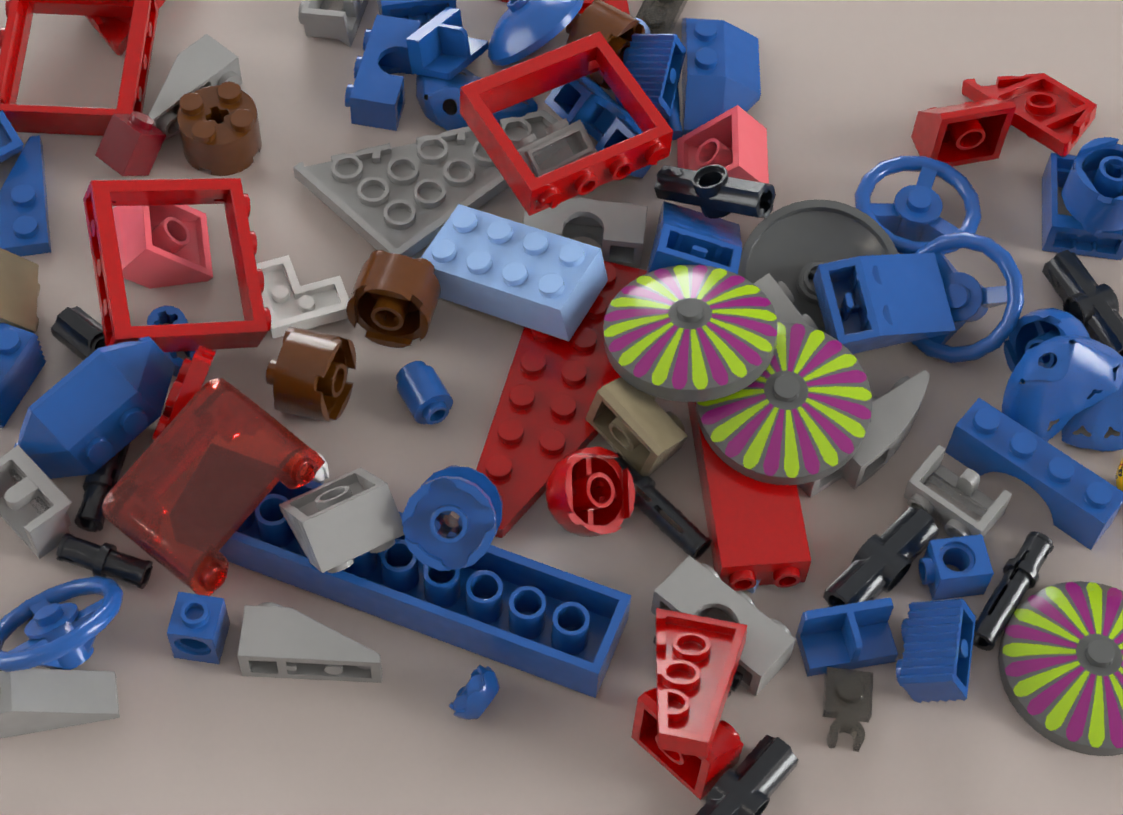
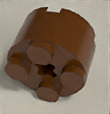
[566,0,645,90]
[177,81,262,176]
[346,250,441,348]
[266,327,356,422]

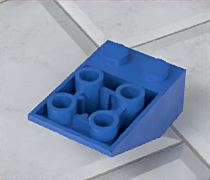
[646,201,742,274]
[813,253,956,354]

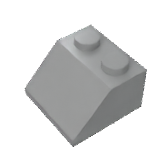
[279,468,404,573]

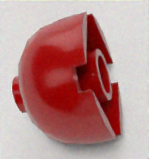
[545,446,636,537]

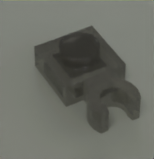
[822,667,873,752]

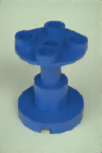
[402,465,503,571]

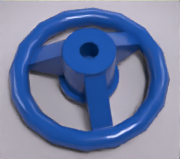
[854,156,982,255]
[911,232,1024,363]
[0,576,123,672]

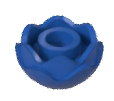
[449,665,500,720]

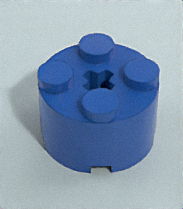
[1061,137,1123,234]

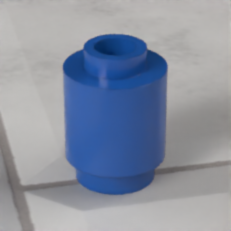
[396,361,453,425]

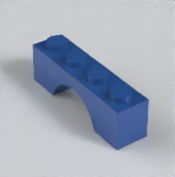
[945,398,1123,550]

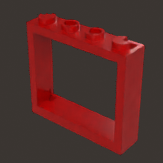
[0,0,159,136]
[460,31,673,216]
[83,178,271,352]

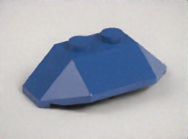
[681,18,761,135]
[14,336,175,479]

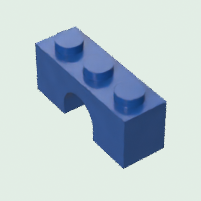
[345,14,421,131]
[544,76,652,178]

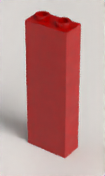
[688,402,811,591]

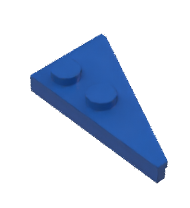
[0,135,51,257]

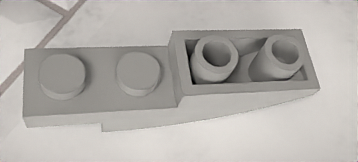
[799,369,930,498]

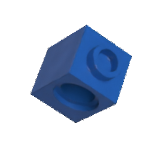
[918,534,994,601]
[167,592,230,664]

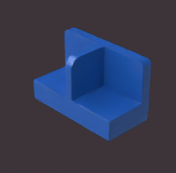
[406,7,488,80]
[796,598,898,677]

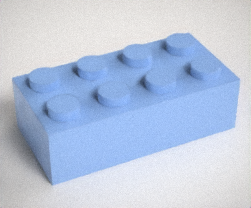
[421,204,608,341]

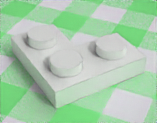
[256,255,349,339]

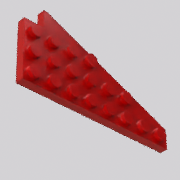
[476,261,647,538]

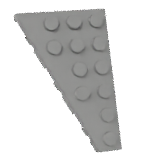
[293,110,567,257]

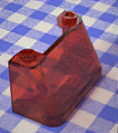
[102,378,325,596]

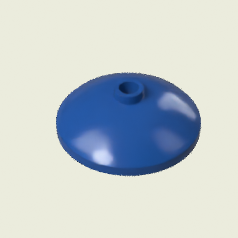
[488,0,584,66]

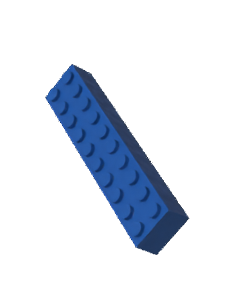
[170,444,631,698]

